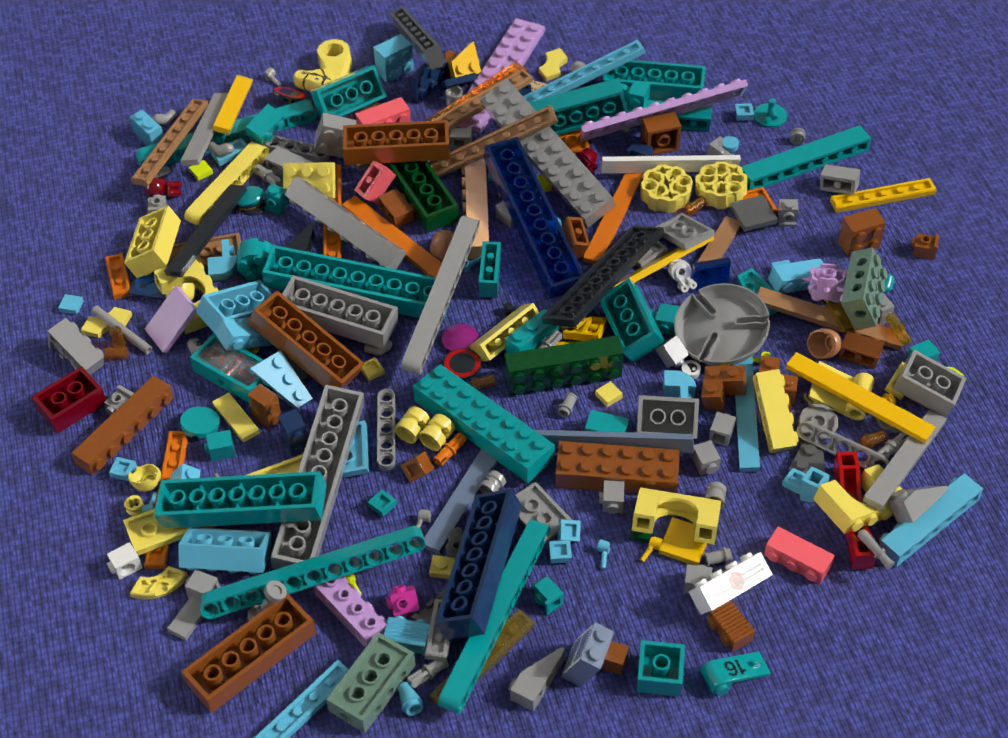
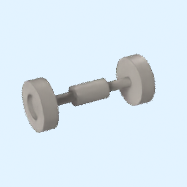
[247,580,287,621]

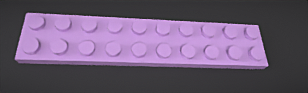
[457,18,545,133]
[579,79,748,142]

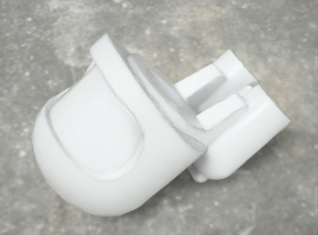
[668,259,697,292]

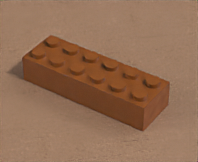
[343,120,450,165]
[247,291,364,389]
[555,441,680,494]
[181,593,316,713]

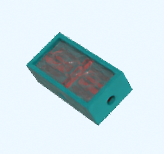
[190,333,269,404]

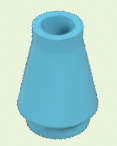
[397,682,423,716]

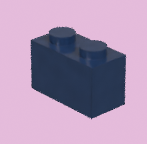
[278,409,308,456]

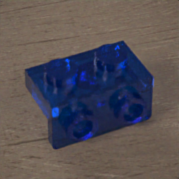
[692,257,732,291]

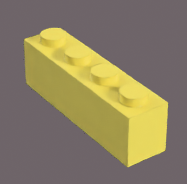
[469,303,539,362]
[752,369,798,454]

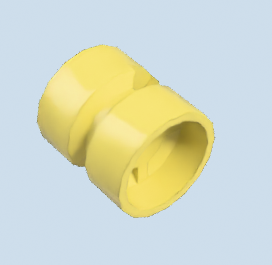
[394,406,430,444]
[419,414,455,451]

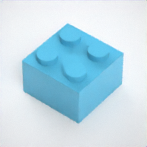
[374,34,414,83]

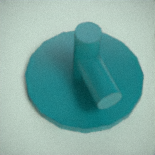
[754,98,787,128]

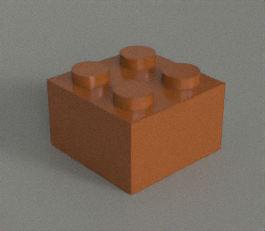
[640,112,681,155]
[838,208,886,257]

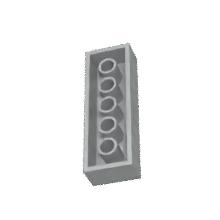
[282,275,398,349]

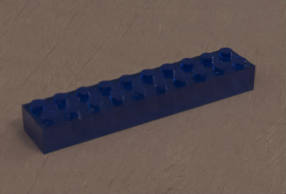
[483,137,584,299]

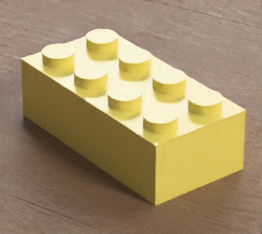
[124,205,181,278]

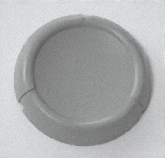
[674,284,770,366]

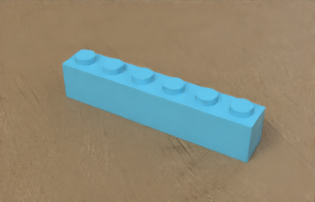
[879,473,983,567]

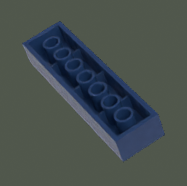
[435,489,522,640]

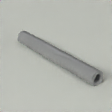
[91,305,152,354]

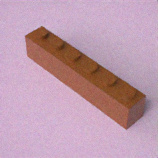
[72,375,174,475]

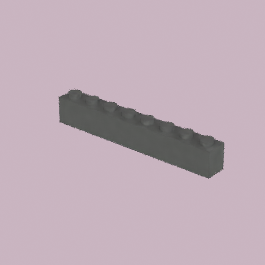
[389,6,446,70]

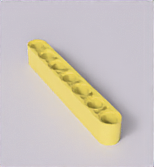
[184,142,269,226]

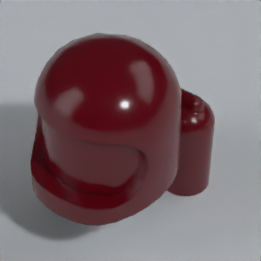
[575,148,598,175]
[144,178,182,197]

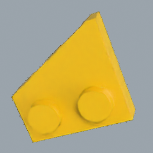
[448,42,481,78]
[563,316,608,341]

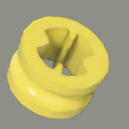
[124,495,144,516]

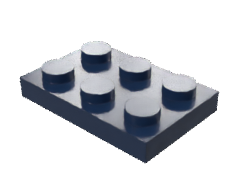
[410,49,447,104]

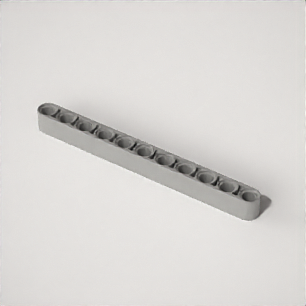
[401,216,480,375]

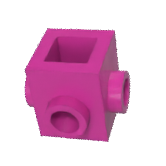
[386,585,419,617]

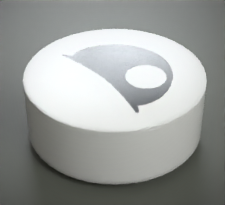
[681,360,701,379]

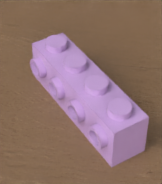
[314,576,387,648]

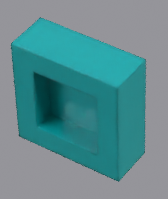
[368,489,397,517]

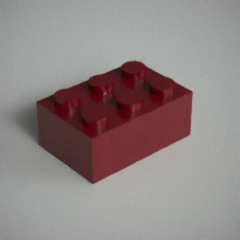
[31,366,106,434]

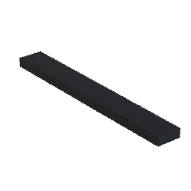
[164,184,247,278]

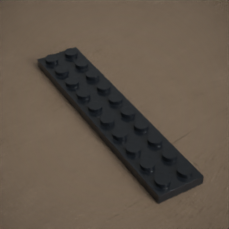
[541,226,665,328]

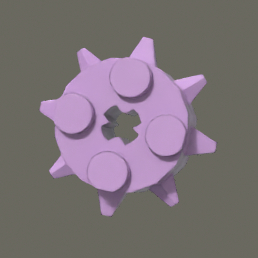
[802,263,848,303]

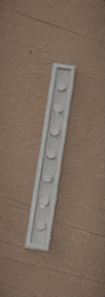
[181,93,228,166]
[862,410,947,511]

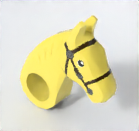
[294,39,352,92]

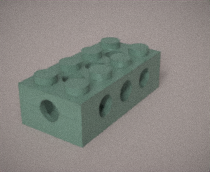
[841,247,887,330]
[326,632,415,733]

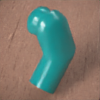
[883,274,895,293]

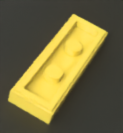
[212,392,260,443]

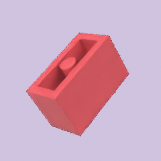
[354,161,396,204]

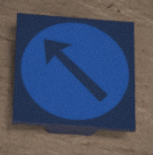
[128,272,166,299]

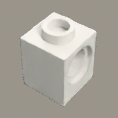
[107,542,142,579]

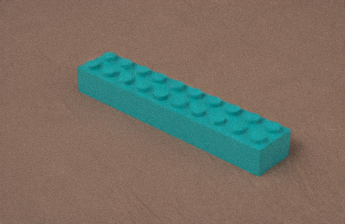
[262,245,449,323]

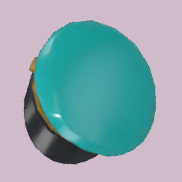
[237,186,266,215]

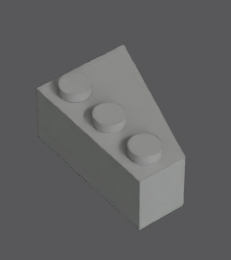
[48,318,104,375]

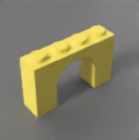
[154,259,219,334]
[813,464,902,534]
[632,487,721,545]

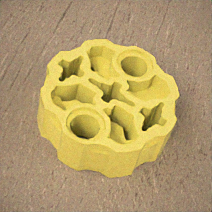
[695,161,747,209]
[640,164,693,213]

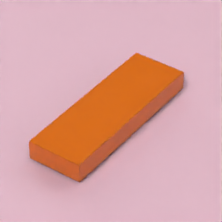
[105,253,133,300]

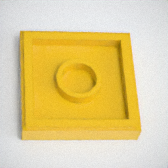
[659,517,707,565]

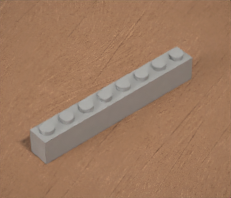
[284,177,407,269]

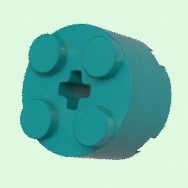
[237,238,272,281]

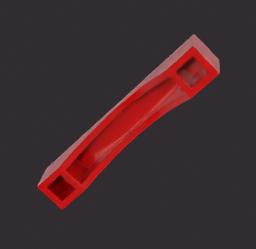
[833,452,876,569]

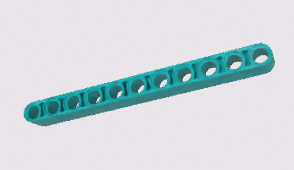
[135,100,317,166]
[438,519,551,714]
[200,526,425,619]

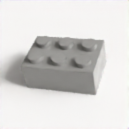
[893,350,967,417]
[636,395,699,439]

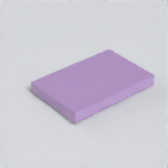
[145,286,197,353]

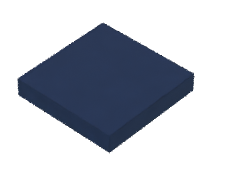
[439,73,478,90]

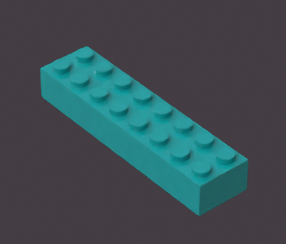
[413,364,555,483]
[154,471,327,528]

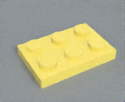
[283,162,335,199]

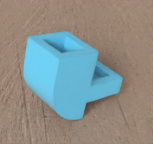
[208,239,237,281]
[663,370,696,398]
[782,466,830,503]

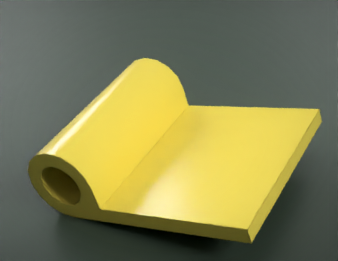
[808,361,874,421]

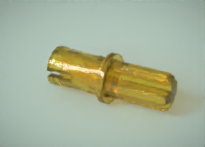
[885,313,912,346]

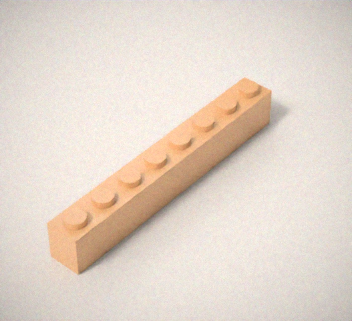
[462,145,489,259]

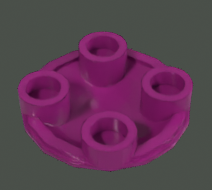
[442,324,479,353]

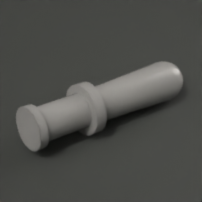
[858,530,895,569]

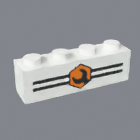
[688,552,773,615]

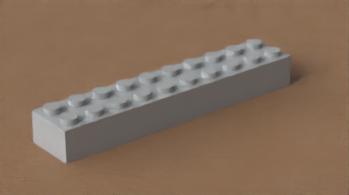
[480,78,616,228]
[271,385,364,573]

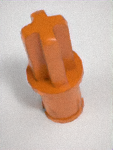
[433,433,466,467]

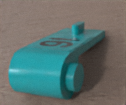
[700,652,771,696]

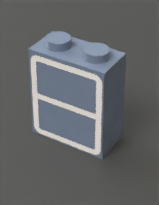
[561,622,614,687]

